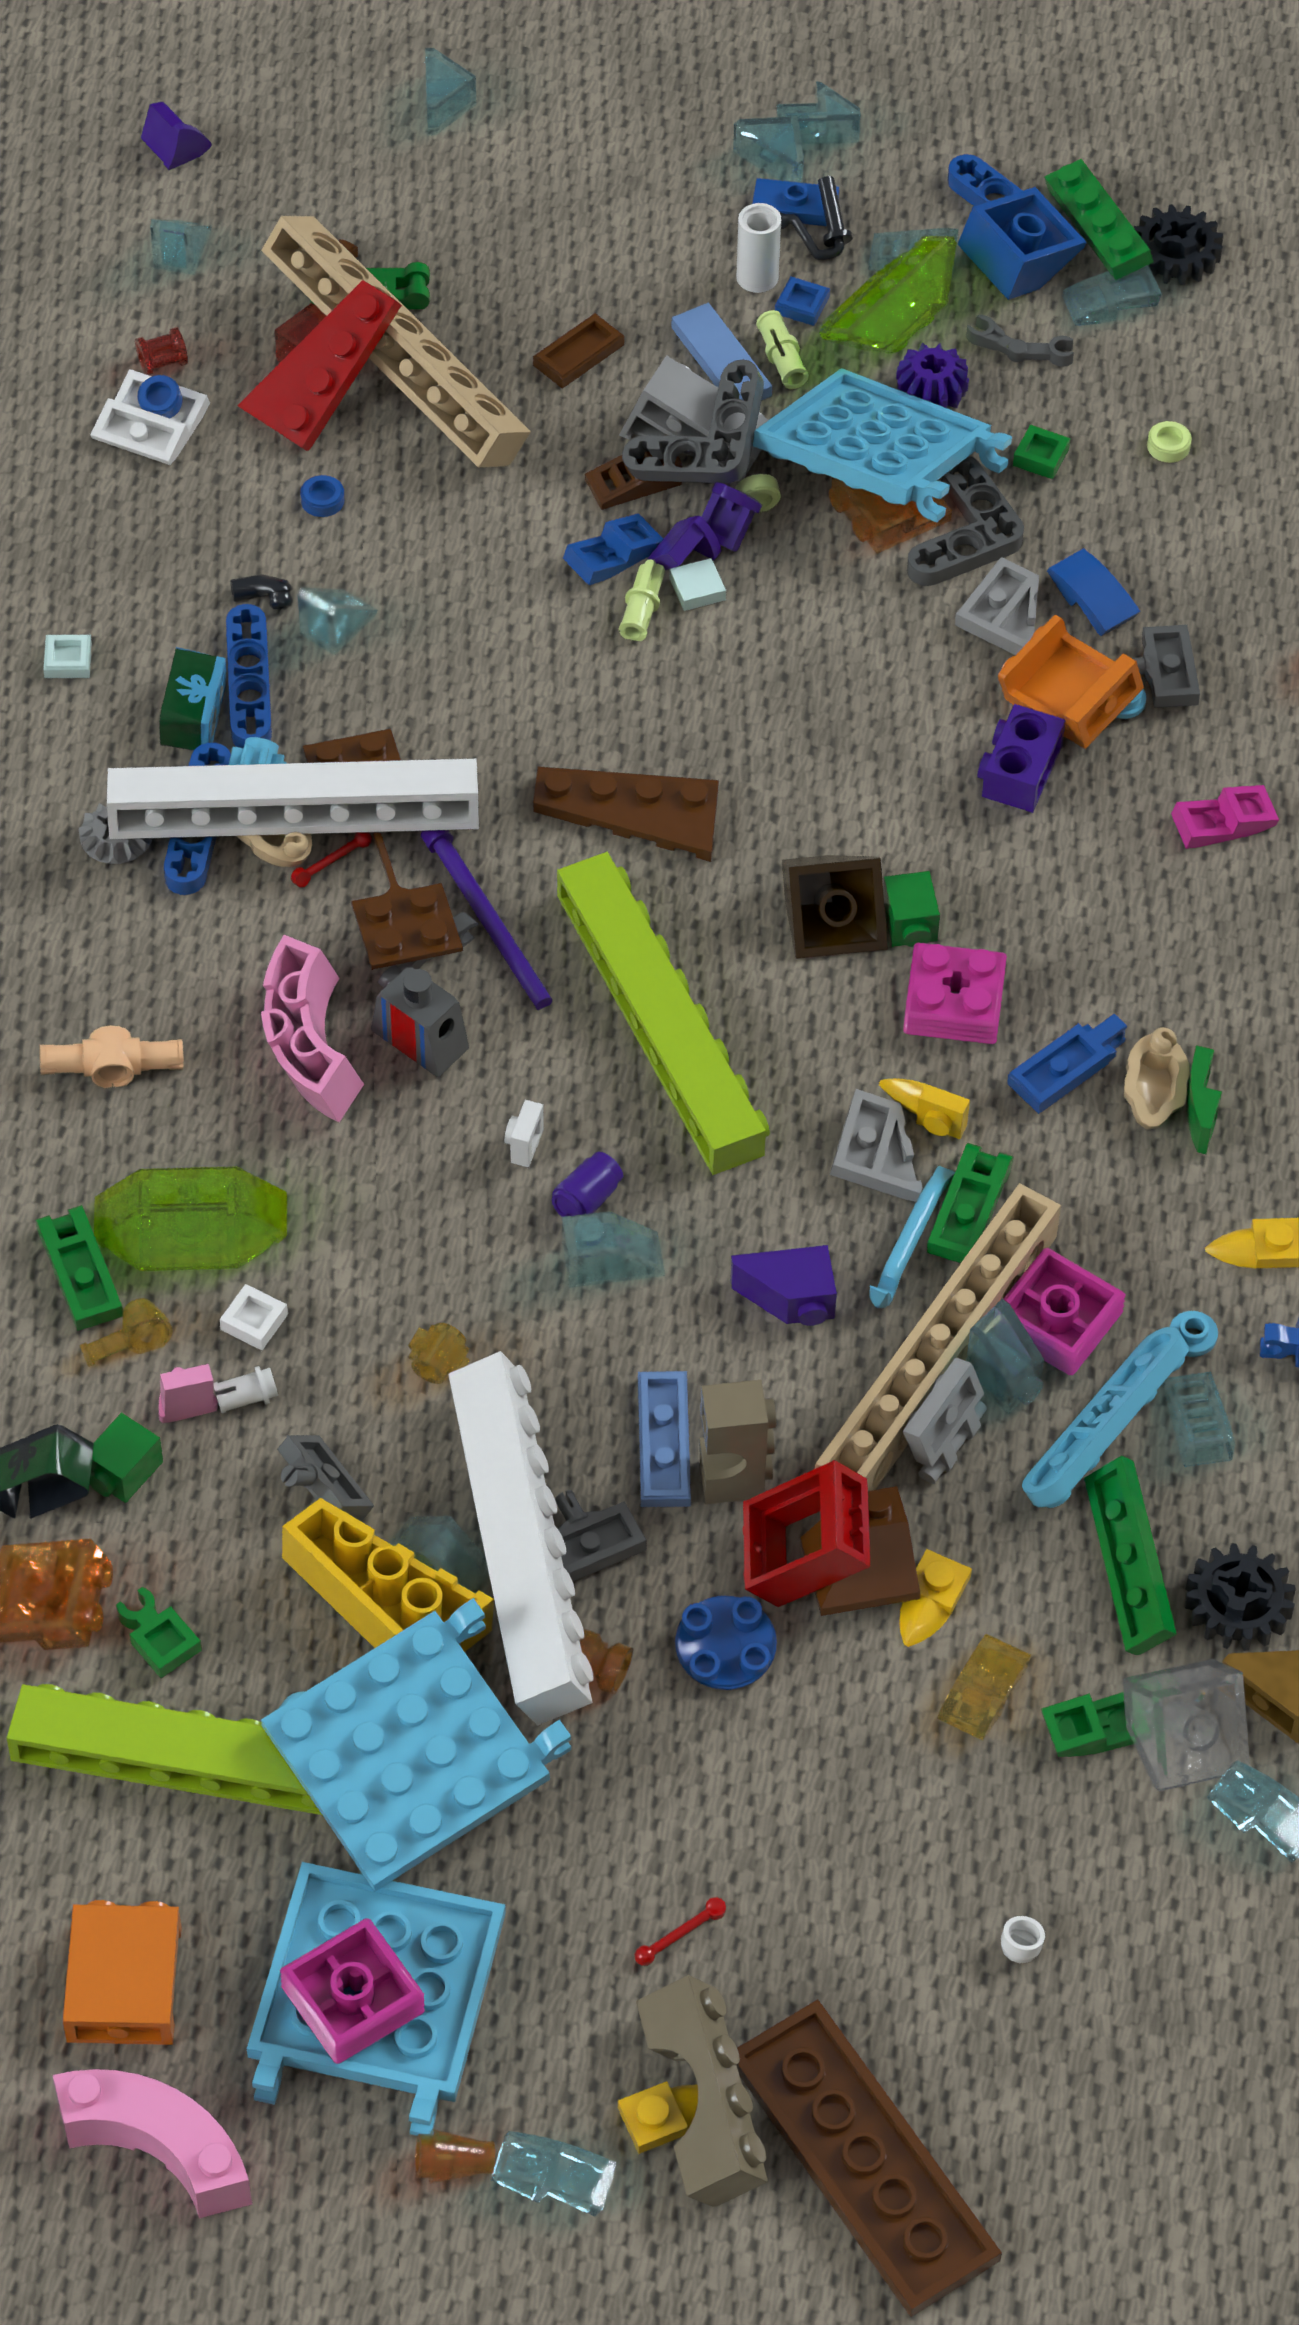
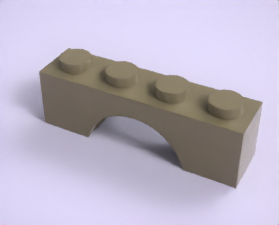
[636,1975,768,2207]

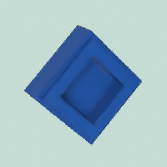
[775,276,830,326]

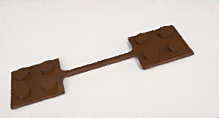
[303,728,463,970]

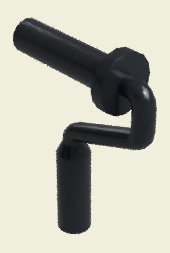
[779,176,853,260]

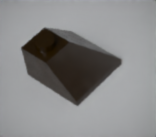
[782,855,888,959]

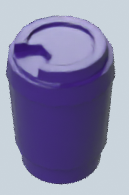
[551,1152,623,1223]

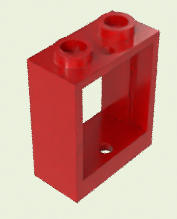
[743,1460,870,1607]

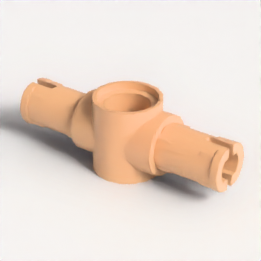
[39,1025,184,1088]

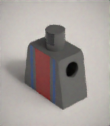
[371,967,469,1078]

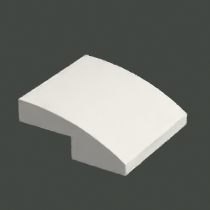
[90,369,210,465]

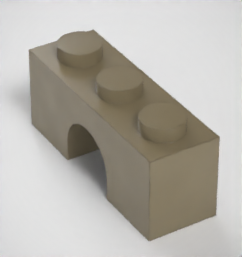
[698,1380,776,1504]

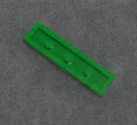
[1044,159,1153,281]
[1084,1455,1177,1655]

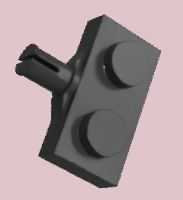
[1117,625,1200,708]
[277,1435,374,1520]
[555,1490,647,1582]

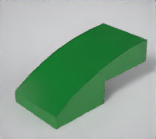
[1187,1045,1222,1154]
[1041,1687,1156,1757]

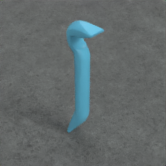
[870,1166,955,1308]

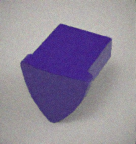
[141,102,212,170]
[701,482,762,552]
[647,515,722,570]

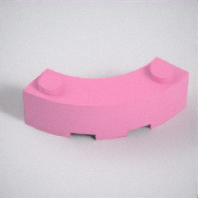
[261,935,364,1122]
[53,2069,252,2218]

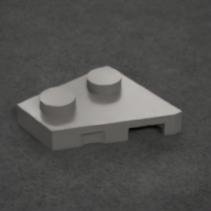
[955,557,1039,655]
[829,1089,923,1202]

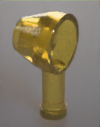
[79,1298,173,1367]

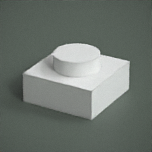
[504,1100,544,1167]
[220,1284,288,1350]

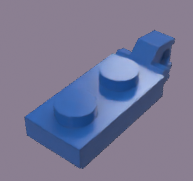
[1007,1014,1127,1114]

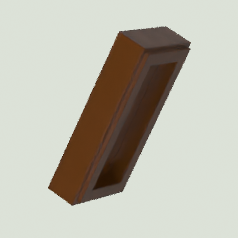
[533,313,625,389]

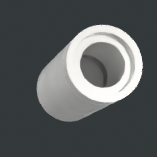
[736,203,781,293]

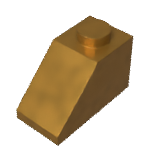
[1218,1650,1299,1744]

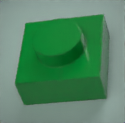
[1013,425,1070,479]

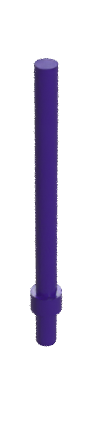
[421,830,553,1010]

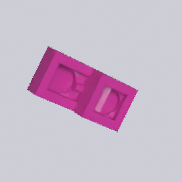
[1171,785,1279,849]

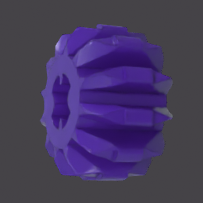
[896,342,969,408]

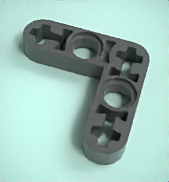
[622,359,764,483]
[907,455,1024,586]

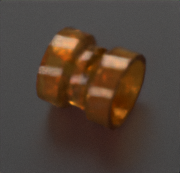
[579,1629,634,1695]

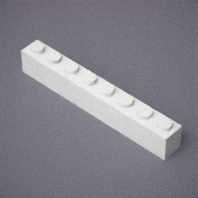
[107,759,479,839]
[448,1351,593,1726]

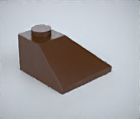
[800,1486,920,1616]

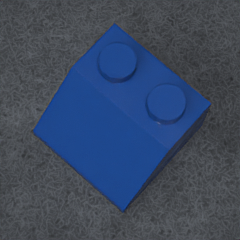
[957,187,1086,300]

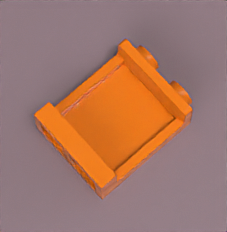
[998,615,1144,749]
[63,1900,182,2045]

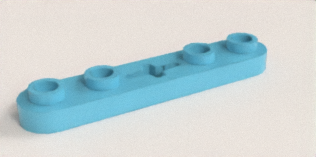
[1022,1327,1189,1508]

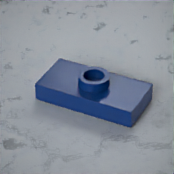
[752,178,839,226]

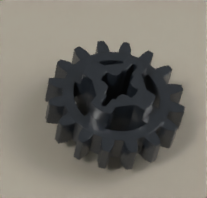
[1134,204,1223,285]
[1184,1543,1296,1651]

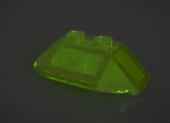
[819,236,957,354]
[94,1166,287,1271]

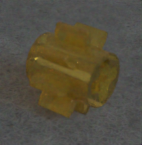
[408,1323,470,1384]

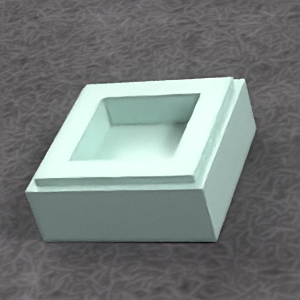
[669,558,726,611]
[44,635,92,678]

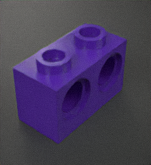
[977,704,1066,813]

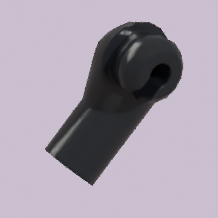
[230,574,293,609]

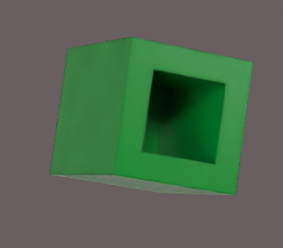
[883,871,940,947]
[90,1412,163,1503]

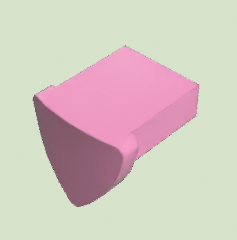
[158,1364,218,1423]

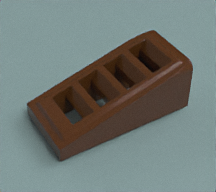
[585,435,682,510]

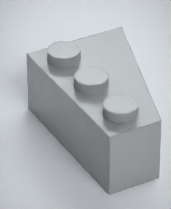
[619,355,768,481]

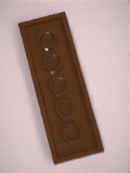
[737,1999,1002,2317]

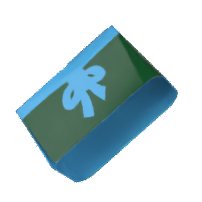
[159,647,226,750]

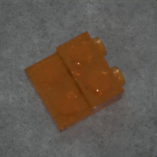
[829,477,952,554]
[0,1538,113,1650]

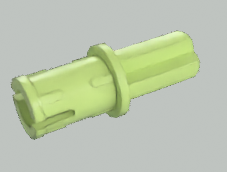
[619,559,665,641]

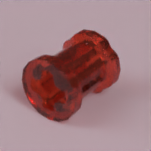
[135,327,188,375]

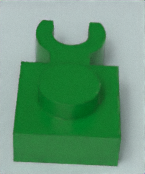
[116,1587,202,1678]

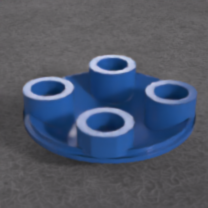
[675,1596,777,1690]

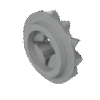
[79,803,152,864]

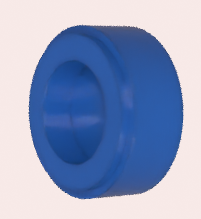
[137,375,183,419]
[300,475,345,517]

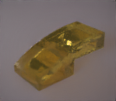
[937,1634,1031,1740]

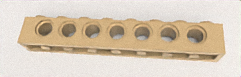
[261,216,531,468]
[815,1183,1061,1491]

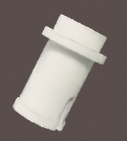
[213,1366,278,1414]

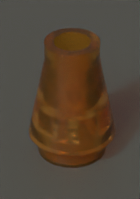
[415,2129,495,2184]

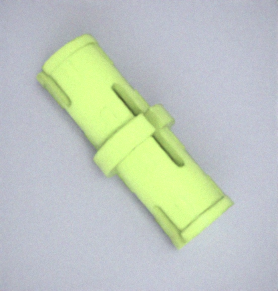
[756,310,809,389]

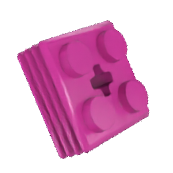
[903,943,1007,1044]
[992,1248,1126,1375]
[280,1918,425,2064]

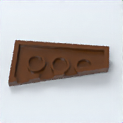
[533,766,719,862]

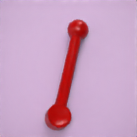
[291,832,372,887]
[634,1897,726,1966]

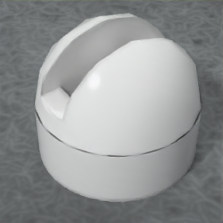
[1001,1916,1045,1963]

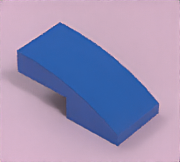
[563,513,663,585]
[1047,548,1140,636]

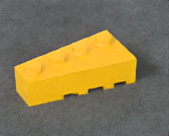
[282,1498,494,1652]

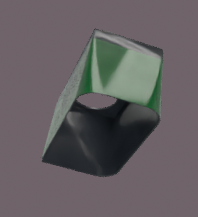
[0,1424,94,1519]

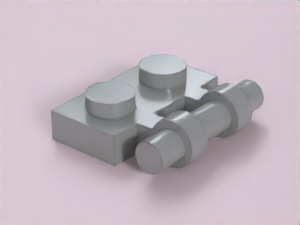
[903,1357,987,1484]

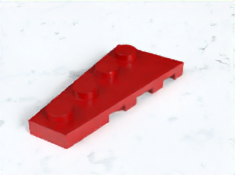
[237,280,402,452]

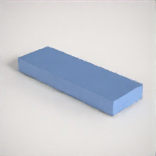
[671,302,772,401]
[638,1371,691,1507]

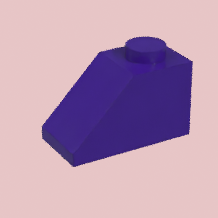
[730,1245,837,1326]

